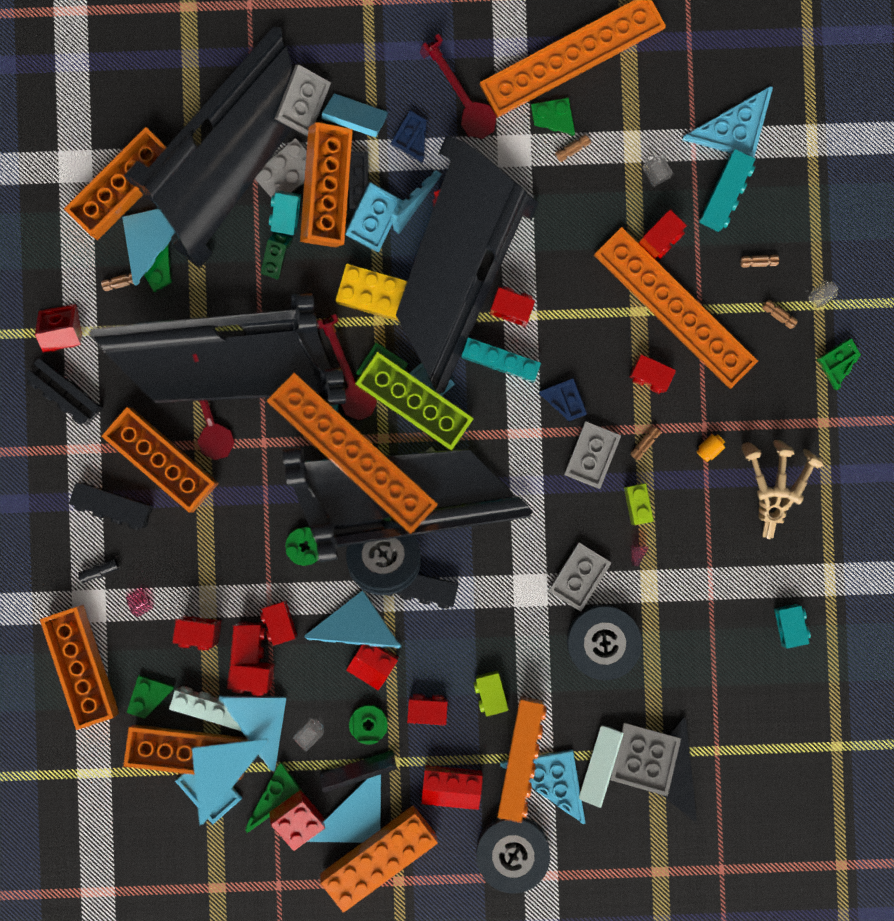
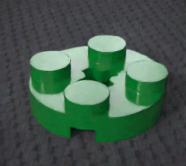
[285,527,318,566]
[349,705,388,745]

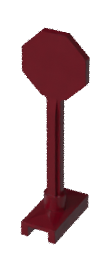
[420,34,497,139]
[316,314,377,420]
[193,354,235,460]

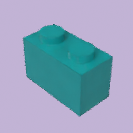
[269,191,301,235]
[774,604,811,648]

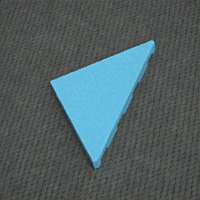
[682,86,773,158]
[391,171,442,234]
[122,209,175,285]
[305,590,401,648]
[219,696,286,771]
[192,738,268,825]
[500,749,586,824]
[307,774,381,842]

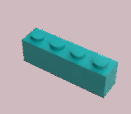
[699,149,756,232]
[462,338,541,383]

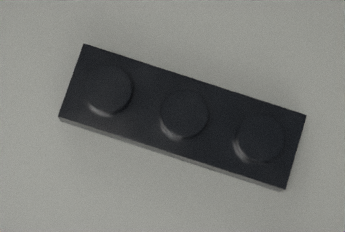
[348,151,368,210]

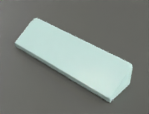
[579,726,624,808]

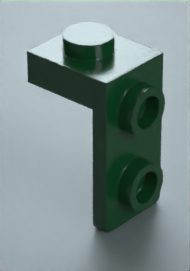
[261,232,293,279]

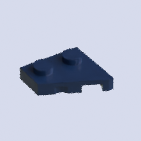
[391,111,426,163]
[539,379,587,421]

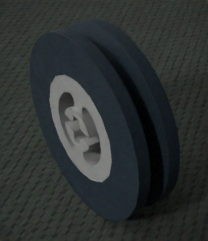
[346,520,421,595]
[567,605,642,680]
[477,817,550,893]

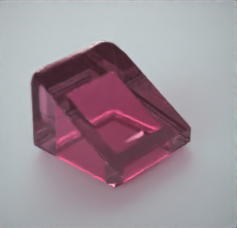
[631,546,649,566]
[125,588,153,617]

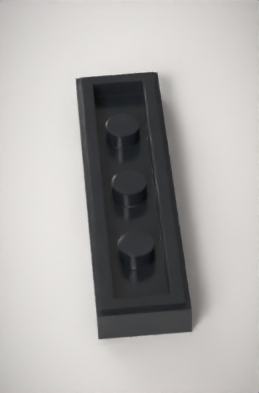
[320,750,398,793]

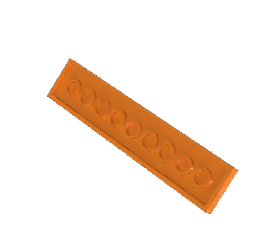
[480,0,666,118]
[594,227,758,389]
[267,373,438,534]

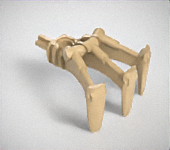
[742,440,823,539]

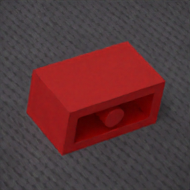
[629,354,676,394]
[260,600,298,646]
[407,694,448,725]

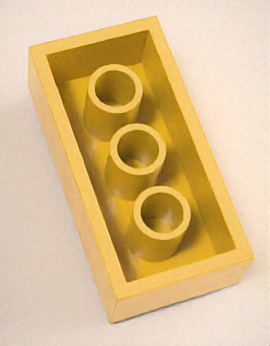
[336,264,408,322]

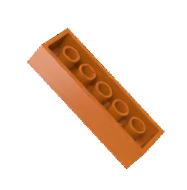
[300,122,353,247]
[64,127,167,240]
[102,407,219,513]
[40,605,119,730]
[498,696,547,823]
[123,725,248,780]
[320,805,438,913]

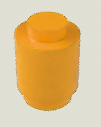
[696,434,725,462]

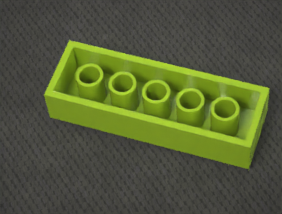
[356,352,473,451]

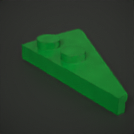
[245,762,303,833]

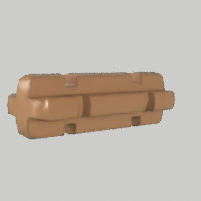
[555,134,591,162]
[740,255,779,267]
[101,273,140,291]
[762,300,798,329]
[631,427,661,460]

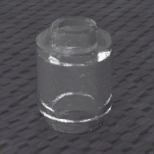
[808,281,838,308]

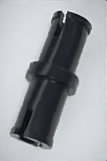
[78,558,119,584]

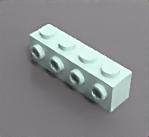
[169,686,241,731]

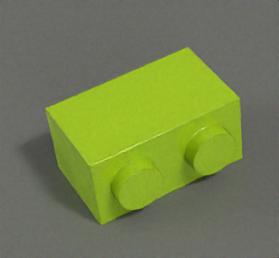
[624,483,654,525]
[473,670,509,717]

